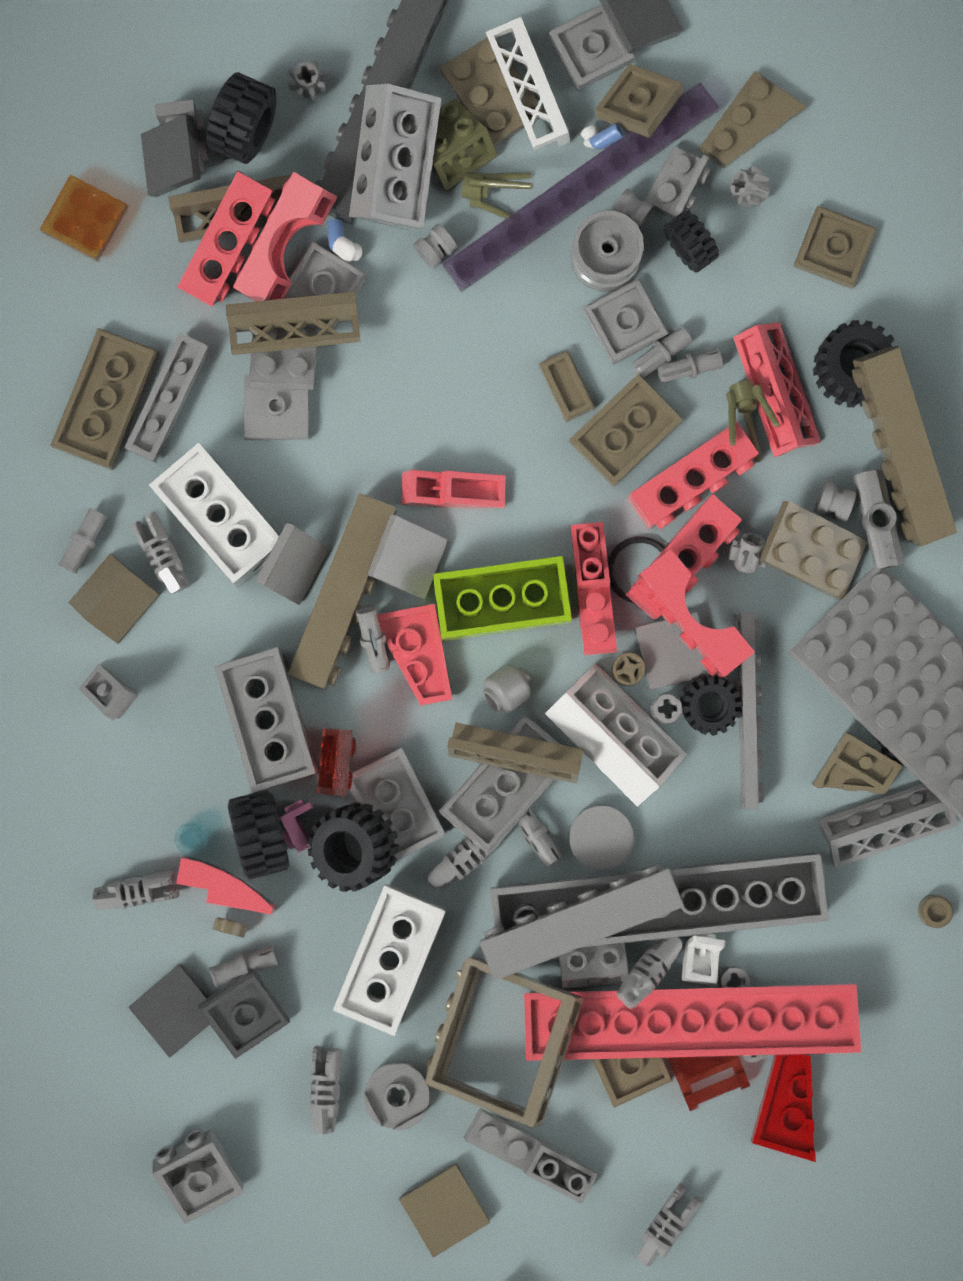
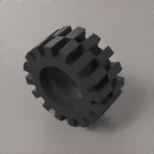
[663,210,719,273]
[680,674,742,736]

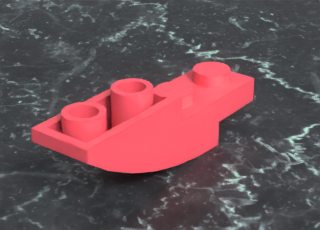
[571,522,617,655]

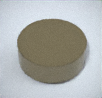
[918,895,953,928]
[213,917,247,938]

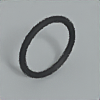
[608,537,665,603]

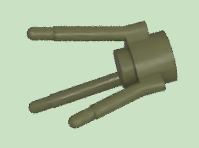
[462,172,533,222]
[726,380,780,463]

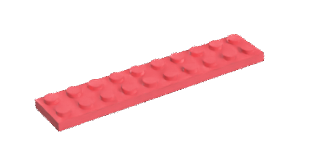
[524,984,861,1061]

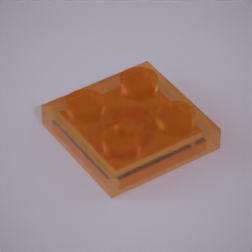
[40,174,129,262]

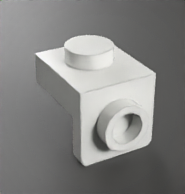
[681,933,725,986]

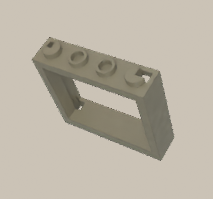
[424,957,584,1128]

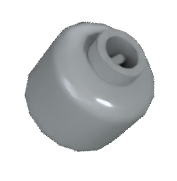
[482,664,531,713]

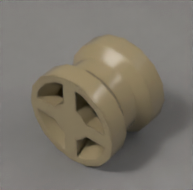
[611,653,645,686]

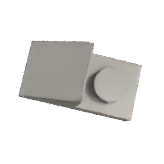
[79,664,137,721]

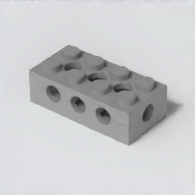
[349,84,441,229]
[214,647,319,793]

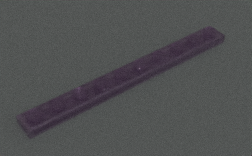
[443,82,719,292]

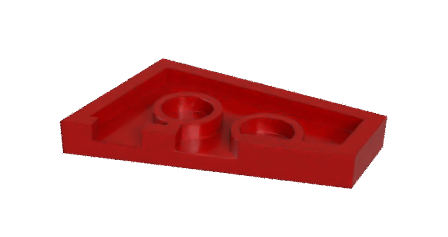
[750,1054,816,1162]

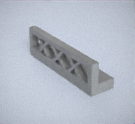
[818,784,957,868]

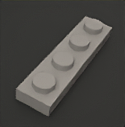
[124,332,210,463]

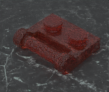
[667,1056,750,1112]

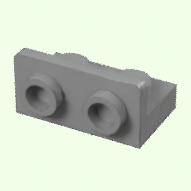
[645,146,711,219]
[559,943,629,990]

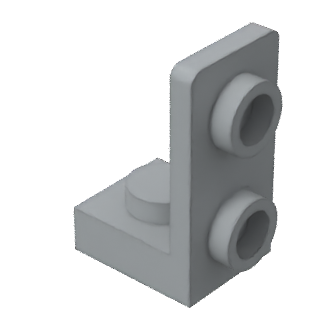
[155,100,209,172]

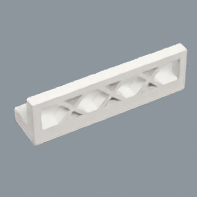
[486,17,570,150]

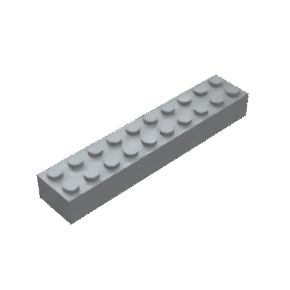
[490,852,829,947]

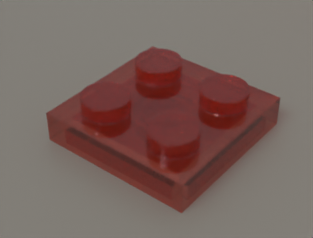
[317,729,356,797]

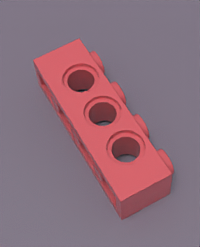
[177,171,276,306]
[628,422,759,530]
[625,494,742,620]

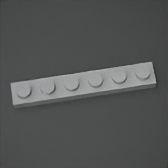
[737,612,764,809]

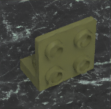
[432,99,498,191]

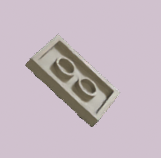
[440,38,544,147]
[569,374,683,487]
[759,501,867,600]

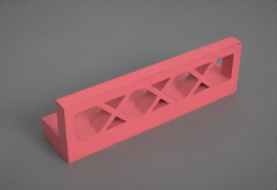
[733,322,821,457]

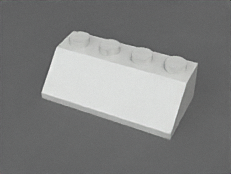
[545,663,687,807]

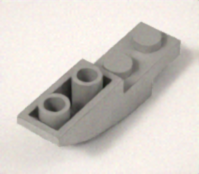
[464,1108,598,1204]

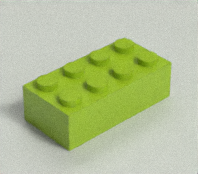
[433,556,572,642]

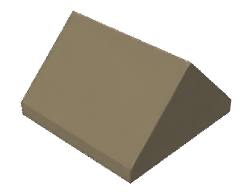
[68,554,160,644]

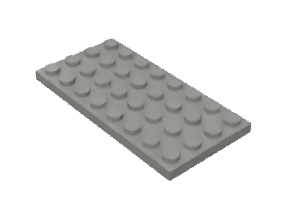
[789,567,963,821]

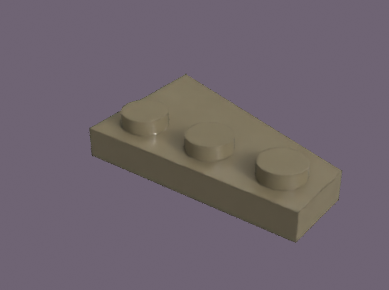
[699,71,806,168]

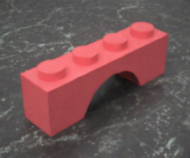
[233,172,337,301]
[637,549,755,677]

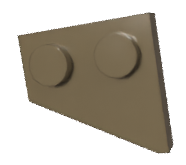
[812,731,903,794]

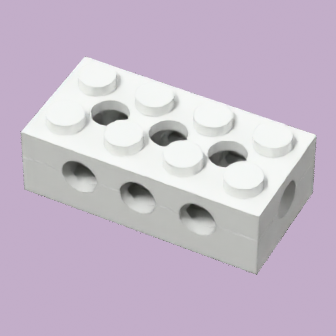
[149,443,279,588]
[333,884,446,1036]

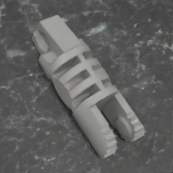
[131,511,189,594]
[427,838,503,890]
[92,870,180,910]
[616,937,683,1009]
[310,1045,342,1134]
[636,1182,703,1266]

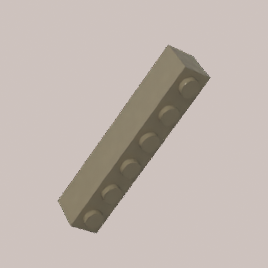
[852,346,957,546]
[287,493,397,690]

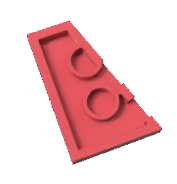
[377,604,453,706]

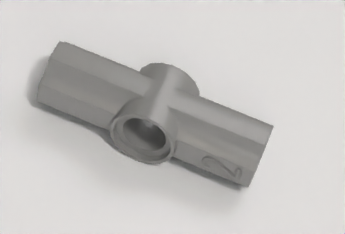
[853,469,904,570]

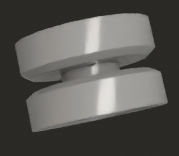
[571,210,644,292]

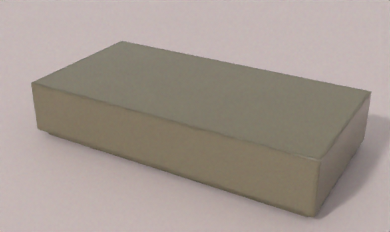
[539,350,595,423]

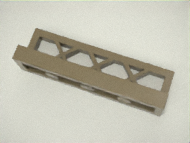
[168,174,292,243]
[226,291,361,355]
[447,722,584,784]

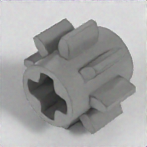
[288,59,327,102]
[730,166,770,208]
[729,533,767,573]

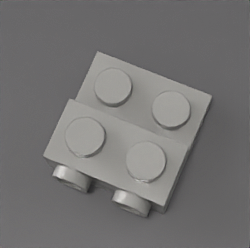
[153,1128,244,1224]

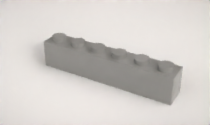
[480,864,684,981]

